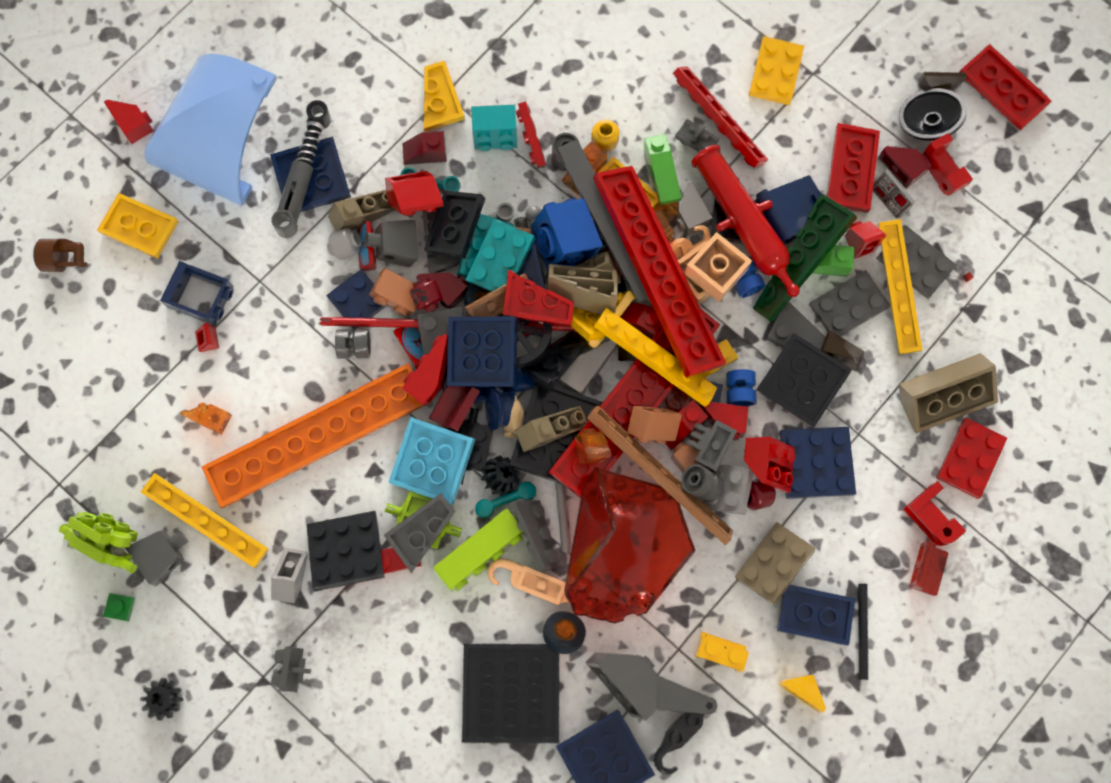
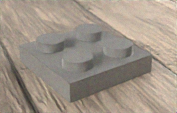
[702,465,754,515]

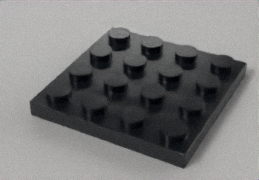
[509,382,602,496]
[462,644,559,743]

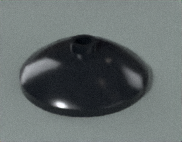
[899,88,967,141]

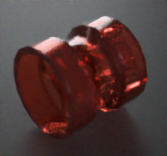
[665,387,690,413]

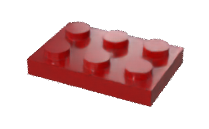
[936,417,1007,499]

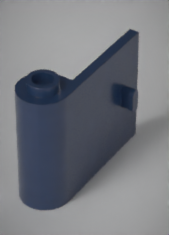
[754,175,821,245]

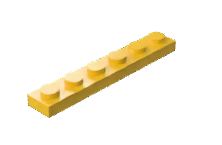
[877,219,923,355]
[593,307,717,407]
[141,473,269,569]

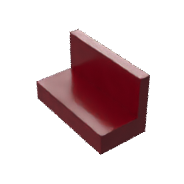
[429,386,480,432]

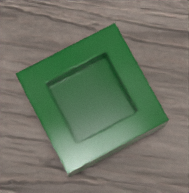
[103,593,135,621]

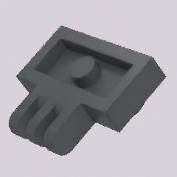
[685,420,737,473]

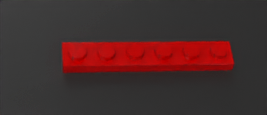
[672,66,769,168]

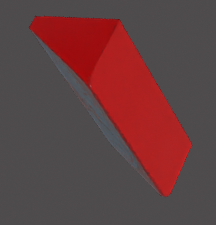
[357,221,377,271]
[393,328,424,369]

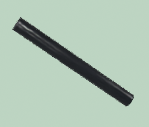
[858,584,869,680]

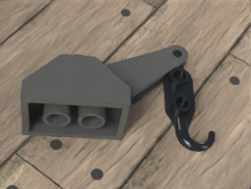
[585,652,717,775]

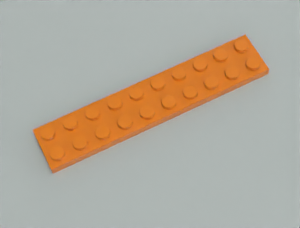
[201,363,424,509]

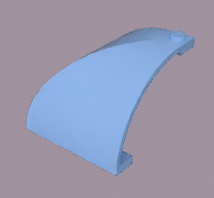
[144,54,277,206]

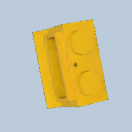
[694,631,749,672]

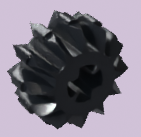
[480,455,521,496]
[140,678,184,721]

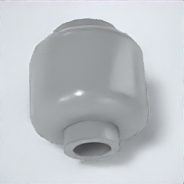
[327,228,362,260]

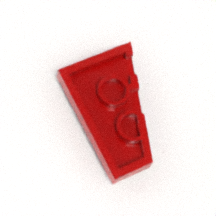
[516,101,547,169]
[502,270,574,326]

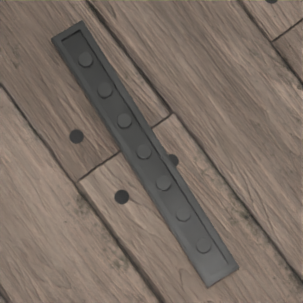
[557,139,649,304]

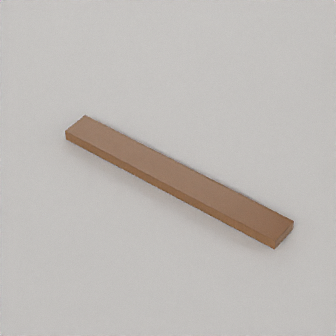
[587,406,733,545]

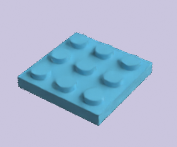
[389,417,476,505]

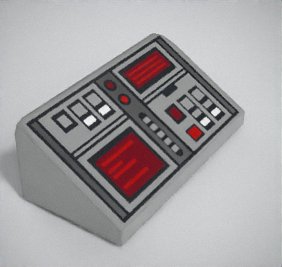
[873,170,915,219]

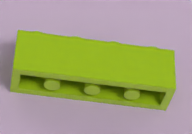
[433,508,524,591]

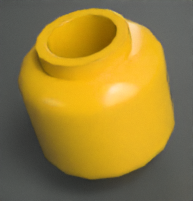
[591,119,620,152]

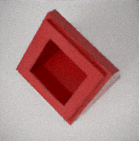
[195,323,219,352]

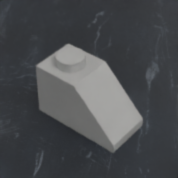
[676,181,712,237]
[271,548,308,603]

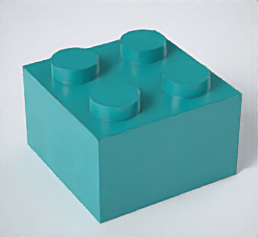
[471,104,517,151]

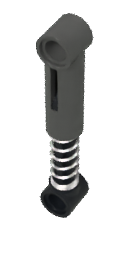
[271,100,331,238]

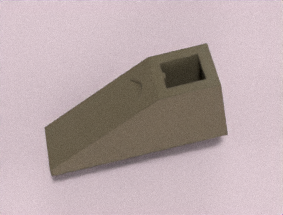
[328,190,395,231]
[515,406,587,452]

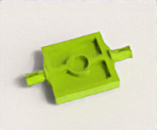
[384,490,462,550]

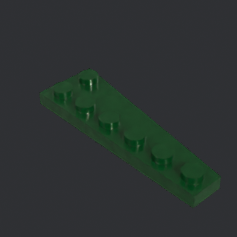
[753,193,857,323]

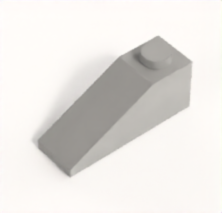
[558,340,618,395]

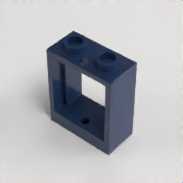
[160,261,234,326]

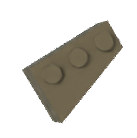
[546,264,618,315]

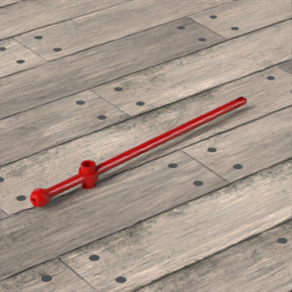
[319,317,582,337]

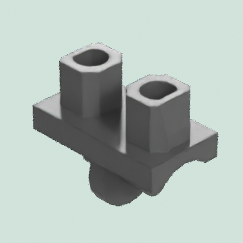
[675,119,720,153]
[271,646,311,692]

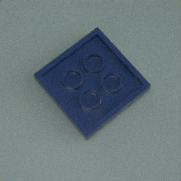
[270,136,351,212]
[447,316,517,387]
[779,427,856,499]
[556,709,655,783]

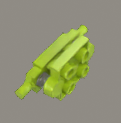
[59,512,138,573]

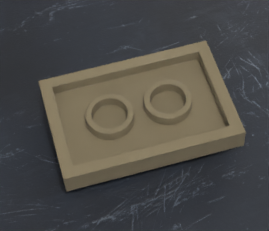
[735,522,816,606]

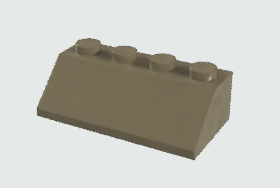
[899,353,998,433]

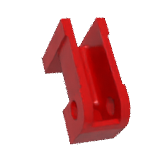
[923,133,973,196]
[902,481,966,546]

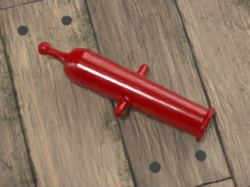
[691,145,800,297]

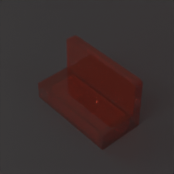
[909,541,948,596]

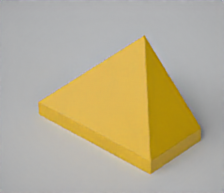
[778,675,826,713]

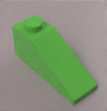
[644,134,682,205]
[787,245,854,277]

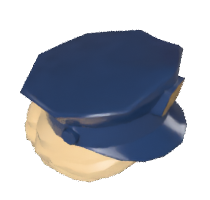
[485,387,524,439]

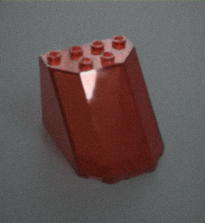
[564,467,696,624]

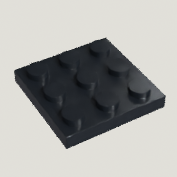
[756,333,852,427]
[306,511,385,592]

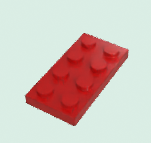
[959,44,1052,131]
[826,123,880,213]

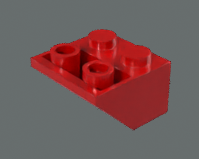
[385,171,444,216]
[744,437,795,493]

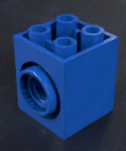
[530,198,603,272]

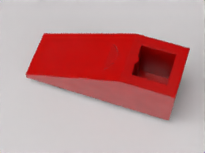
[402,333,448,407]

